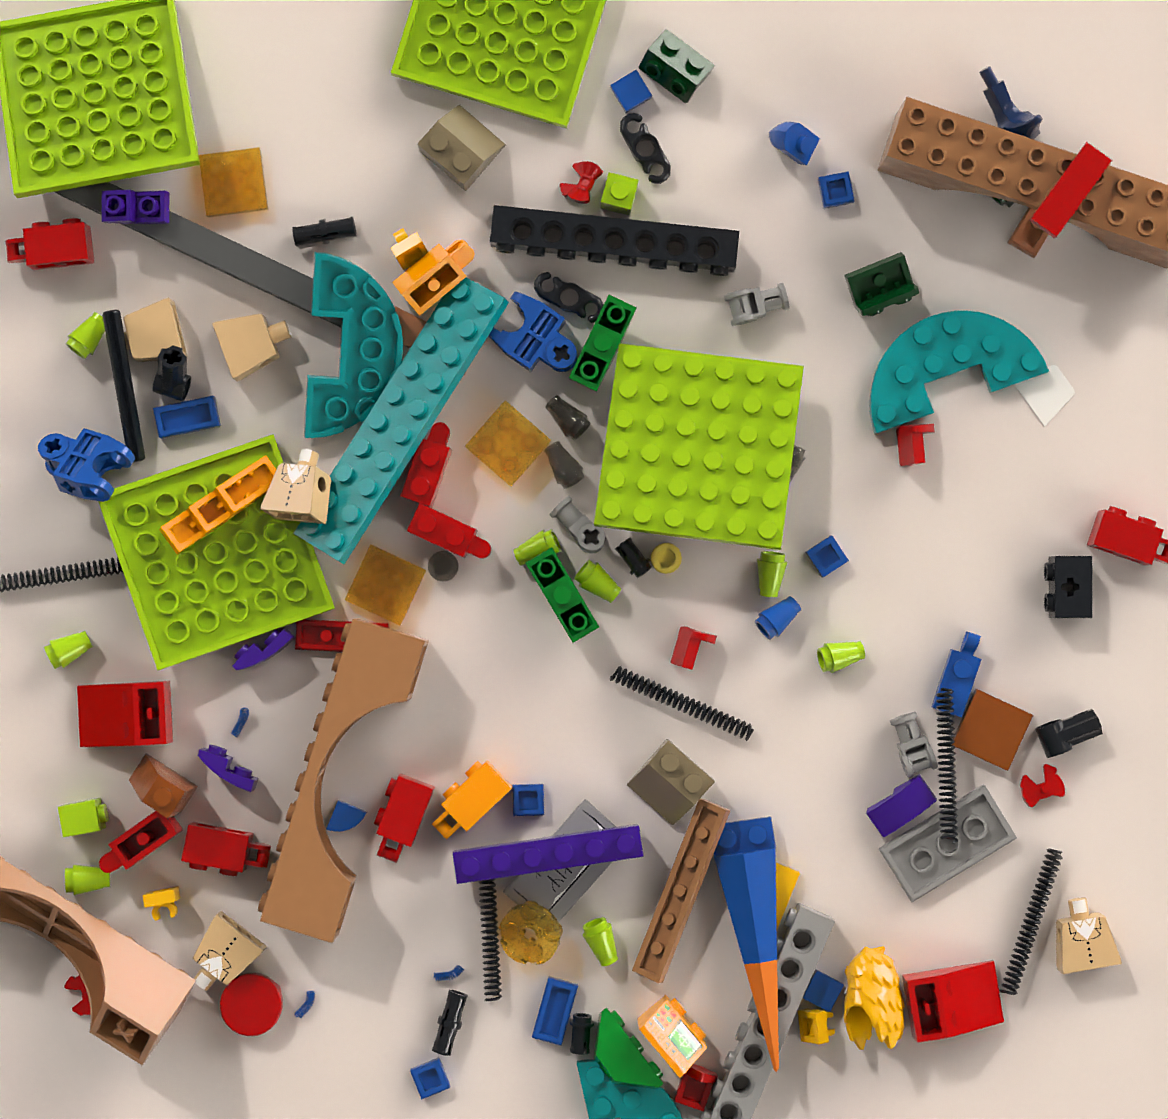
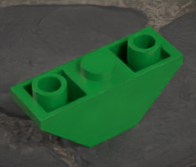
[569,295,637,392]
[526,547,599,643]
[593,1007,664,1089]

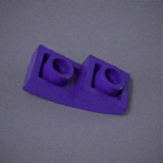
[101,189,170,224]
[232,629,296,670]
[197,744,259,792]
[866,774,937,838]

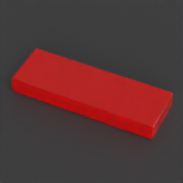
[1029,142,1112,239]
[295,619,389,652]

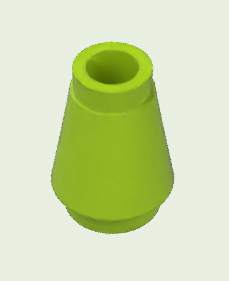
[66,312,105,359]
[513,529,562,566]
[757,551,788,597]
[574,560,621,603]
[44,631,93,669]
[817,641,865,673]
[65,864,110,895]
[582,917,618,966]

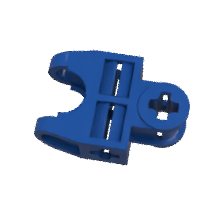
[488,292,578,372]
[38,428,135,501]

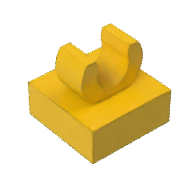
[390,228,428,271]
[142,886,181,921]
[797,1008,835,1044]

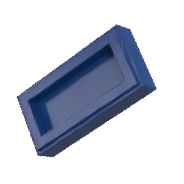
[153,396,221,439]
[532,976,578,1046]

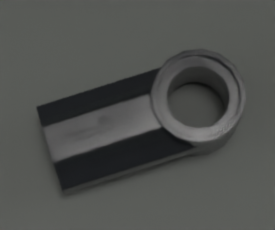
[152,345,192,402]
[1035,709,1103,758]

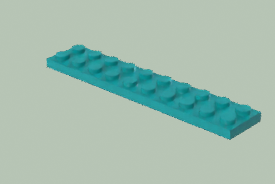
[294,277,509,564]

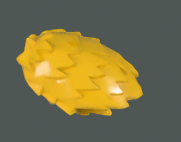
[844,946,905,1050]

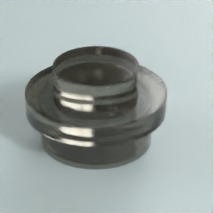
[428,551,459,582]

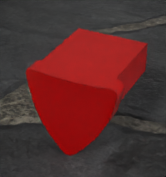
[896,424,935,466]
[670,626,717,670]
[674,1064,718,1112]

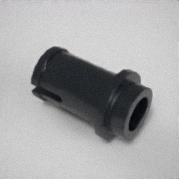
[615,537,652,578]
[570,1013,594,1055]

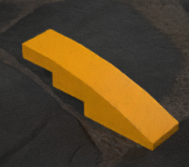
[159,455,276,555]

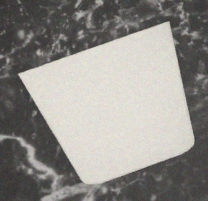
[1014,365,1075,427]

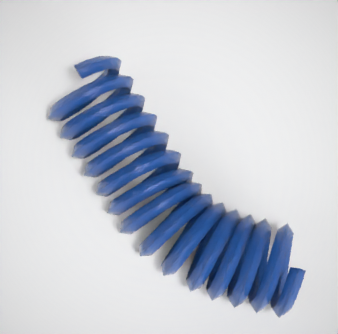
[231,708,249,737]
[434,965,464,982]
[294,991,315,1018]

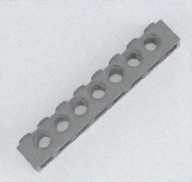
[700,903,835,1119]

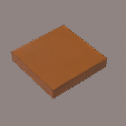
[951,689,1033,771]

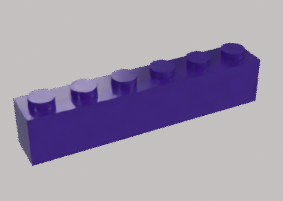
[452,824,643,884]

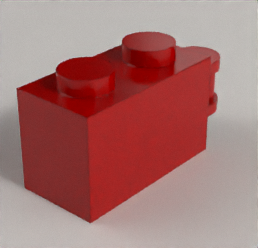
[5,218,94,270]
[401,422,452,508]
[407,503,491,559]
[1087,506,1168,565]
[374,774,435,863]
[99,811,183,873]
[181,822,271,876]

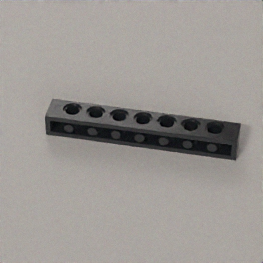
[490,205,740,276]

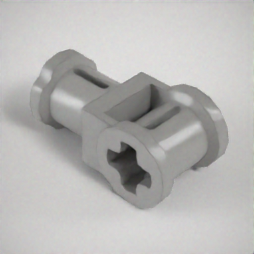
[724,283,789,326]
[549,496,605,554]
[890,712,938,778]

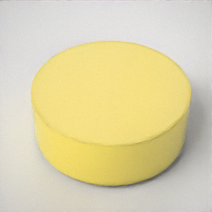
[651,543,682,574]

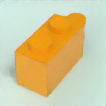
[392,240,475,316]
[432,760,513,840]

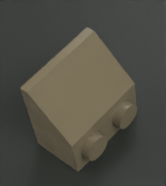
[417,104,506,191]
[627,739,715,825]

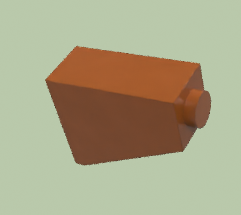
[129,753,198,819]

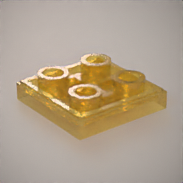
[199,147,268,217]
[465,400,552,487]
[345,544,427,626]

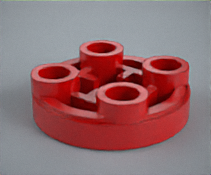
[220,972,283,1036]

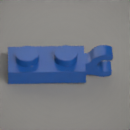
[931,631,982,717]

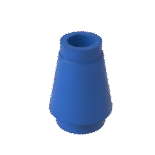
[755,596,801,640]

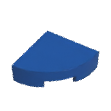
[326,800,367,832]

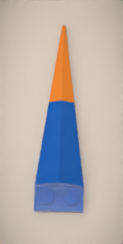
[714,816,779,1073]

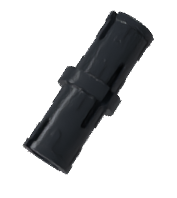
[292,217,357,247]
[432,990,468,1056]

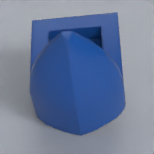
[769,122,820,166]

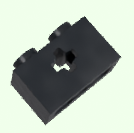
[1044,556,1092,618]

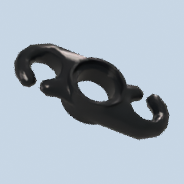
[620,113,671,184]
[534,272,604,323]

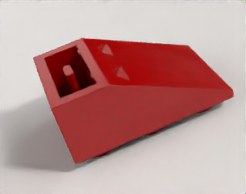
[77,681,173,747]
[902,960,1004,1043]

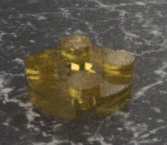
[499,901,563,965]

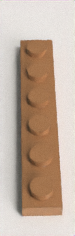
[632,798,730,983]

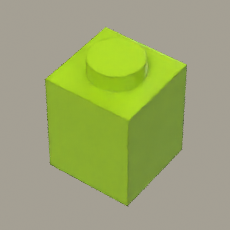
[601,172,639,216]
[58,798,109,837]

